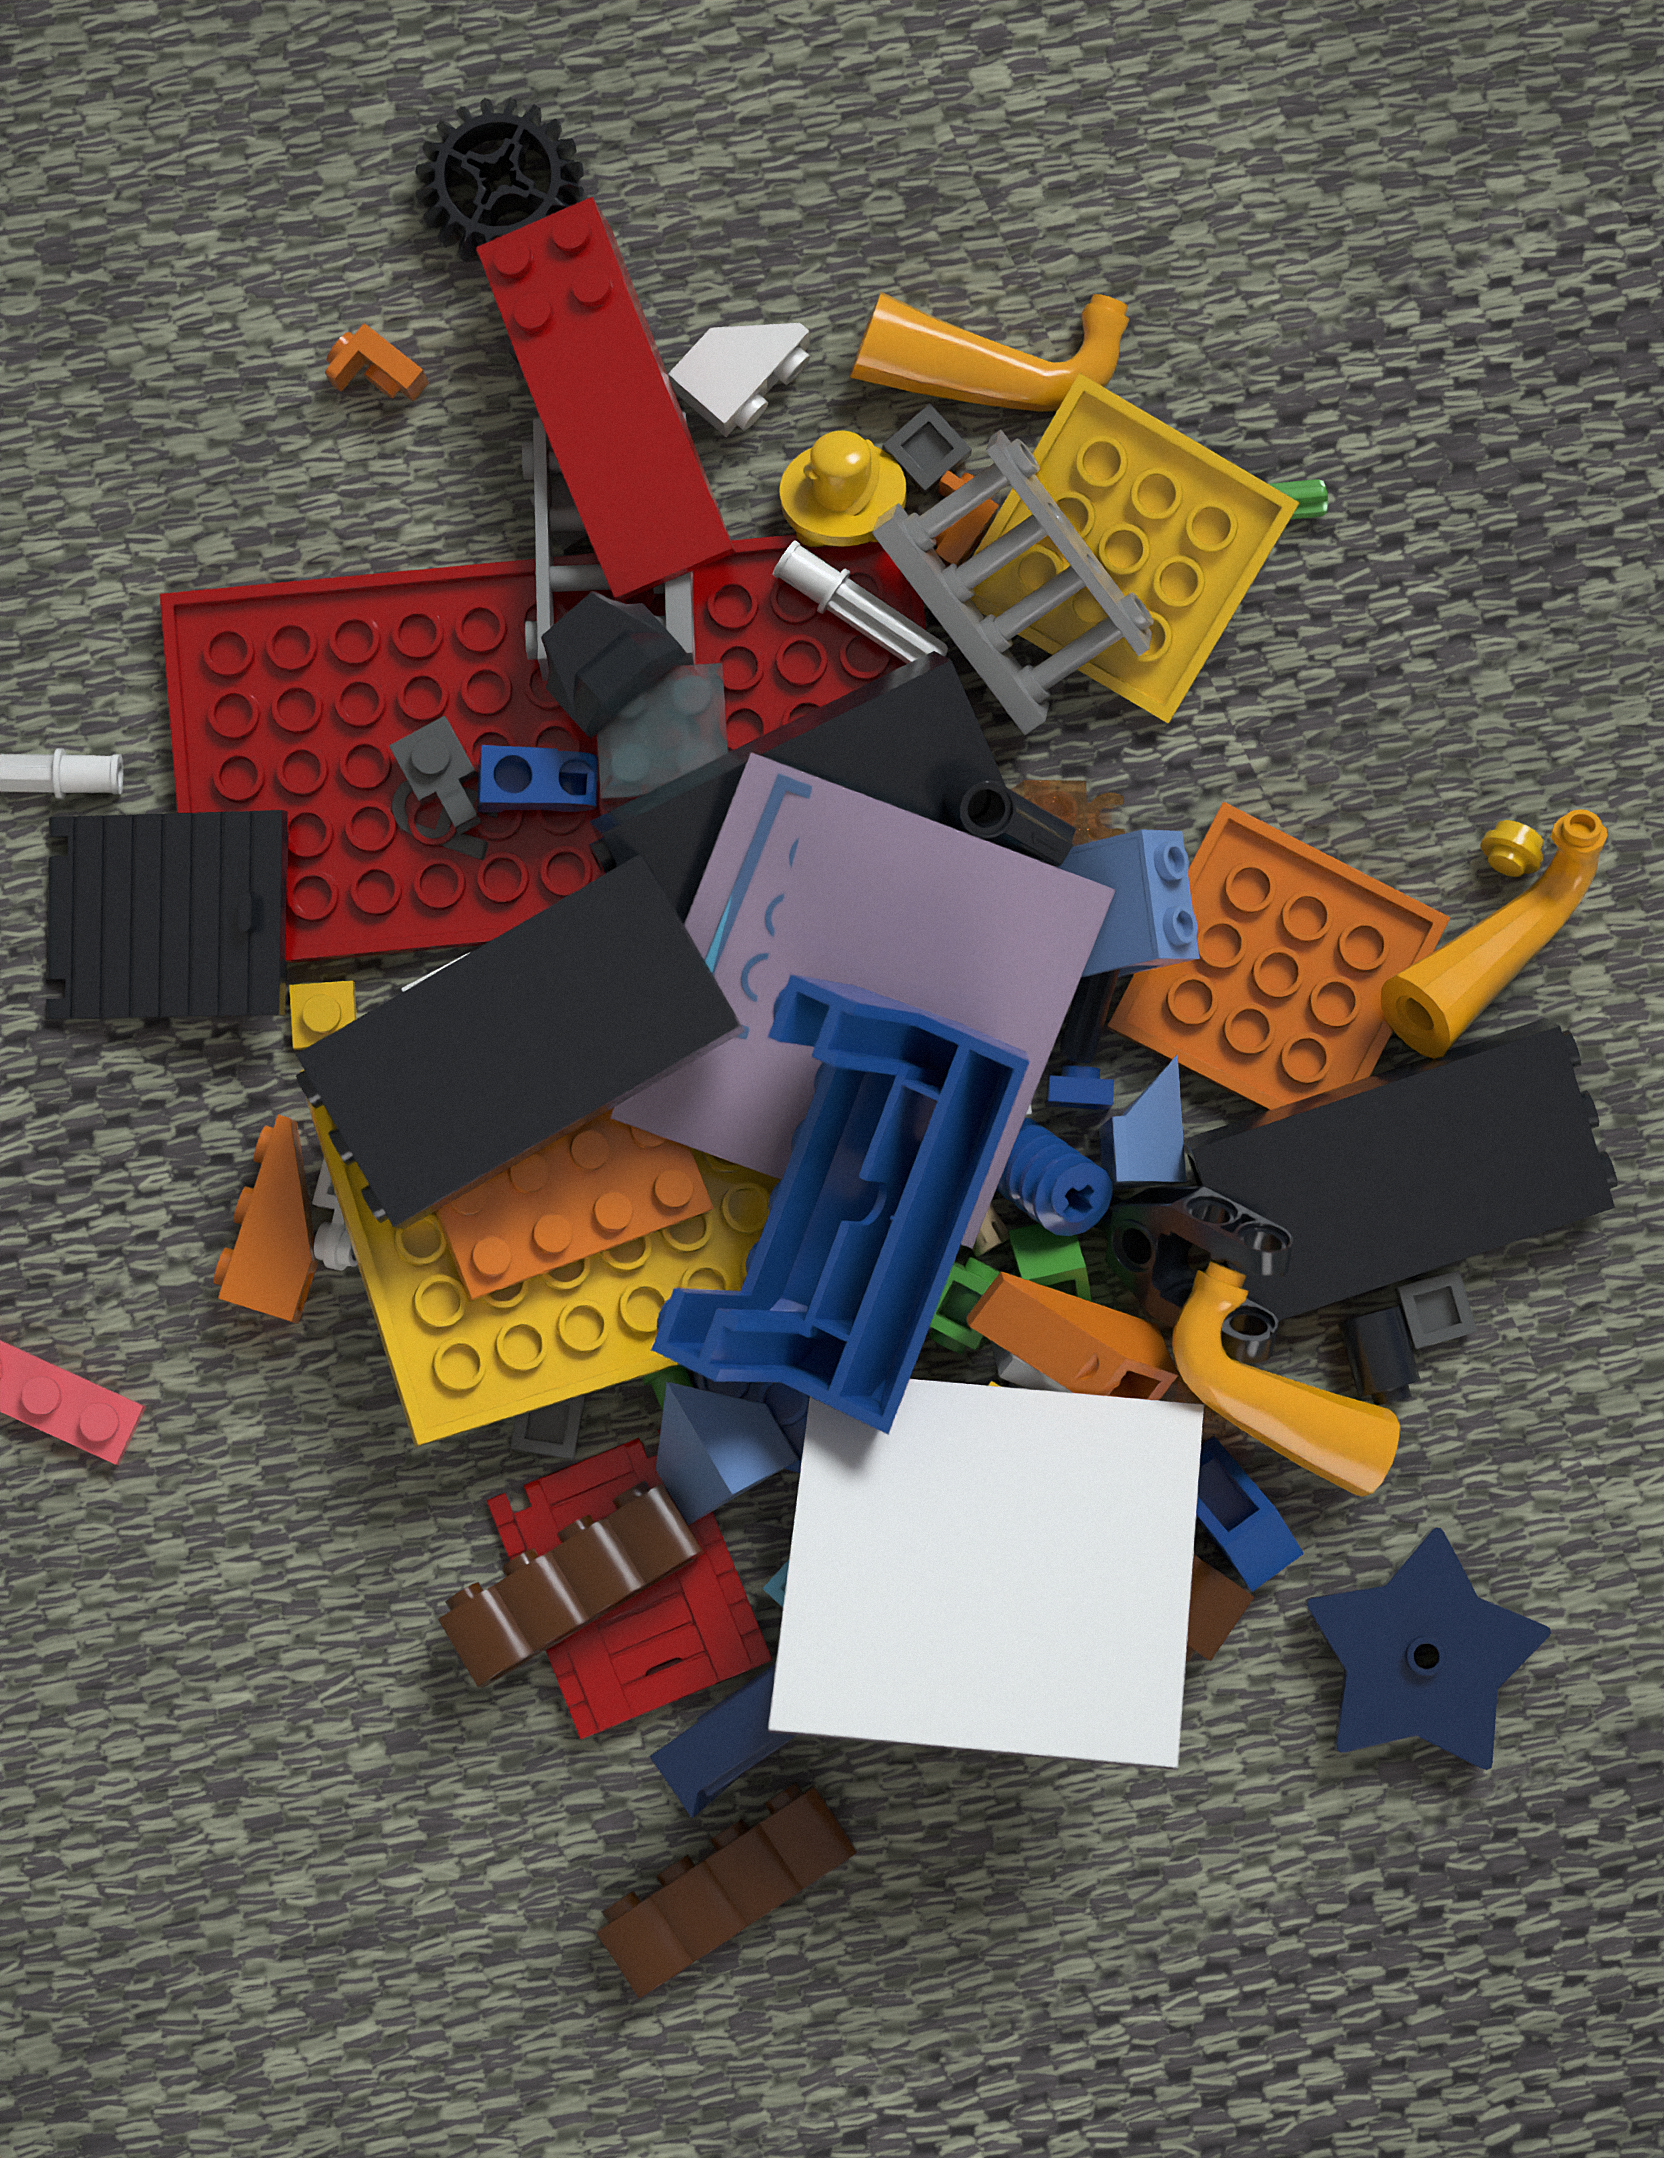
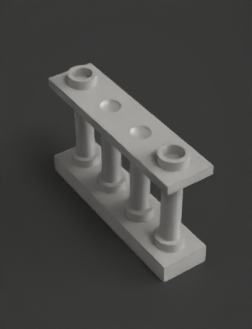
[522,413,696,681]
[872,429,1153,735]

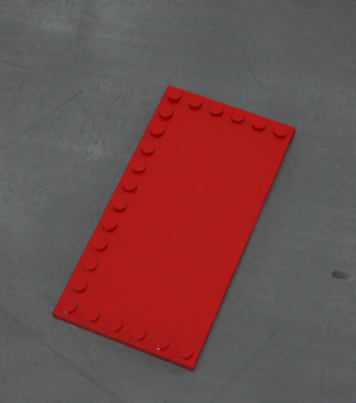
[160,534,926,963]

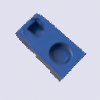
[477,745,598,812]

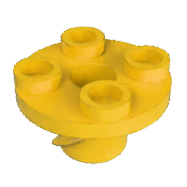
[780,430,906,547]

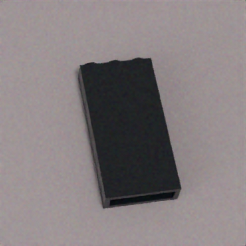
[588,651,1006,924]
[295,854,745,1229]
[1183,1018,1618,1321]

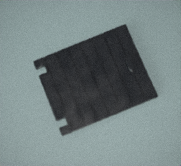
[46,810,289,1020]

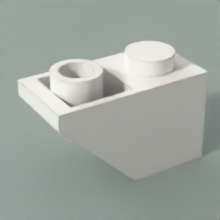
[668,323,811,437]

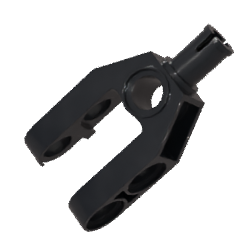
[1092,1186,1293,1363]

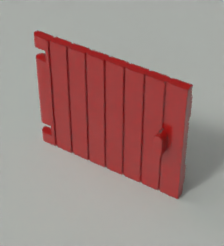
[486,1428,773,1740]

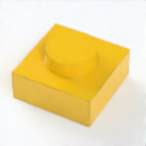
[289,981,357,1050]

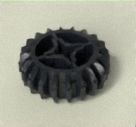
[415,97,585,262]

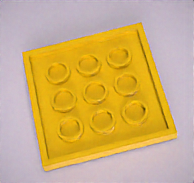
[970,373,1300,723]

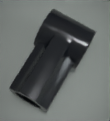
[943,770,1076,867]

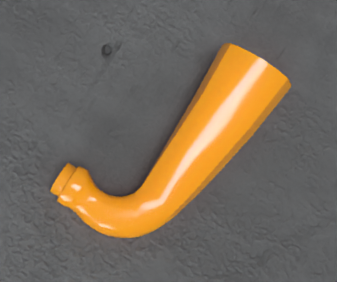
[849,292,1129,412]
[1381,809,1608,1059]
[1172,1261,1400,1497]

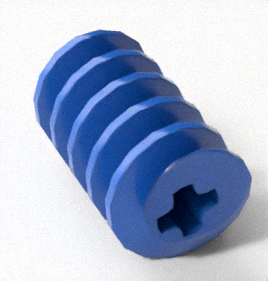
[994,1118,1112,1236]

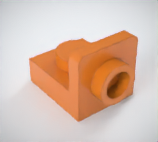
[325,323,429,402]
[935,470,999,567]

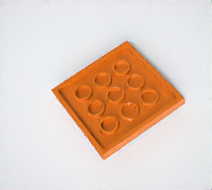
[1106,801,1451,1111]
[435,1107,714,1302]

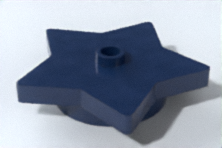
[1304,1527,1551,1770]

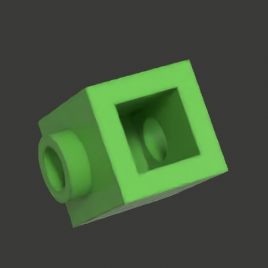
[928,1257,1000,1354]

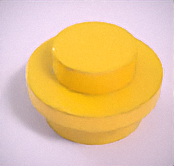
[1480,820,1544,877]

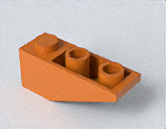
[213,1114,318,1324]
[966,1271,1179,1401]

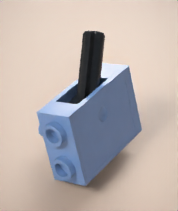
[1058,829,1200,1063]

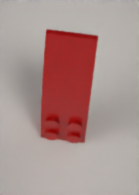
[476,197,736,602]

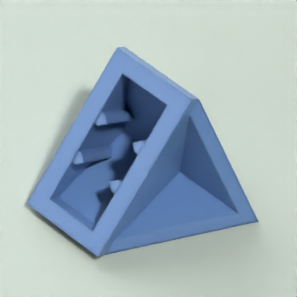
[1099,1054,1186,1190]
[656,1382,799,1525]

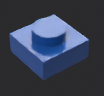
[1046,1066,1114,1110]

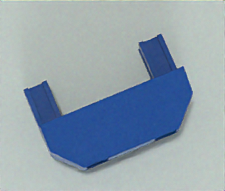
[651,974,1030,1435]

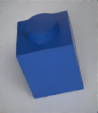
[1196,1436,1304,1592]

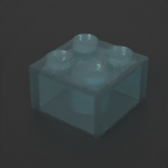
[597,663,728,810]

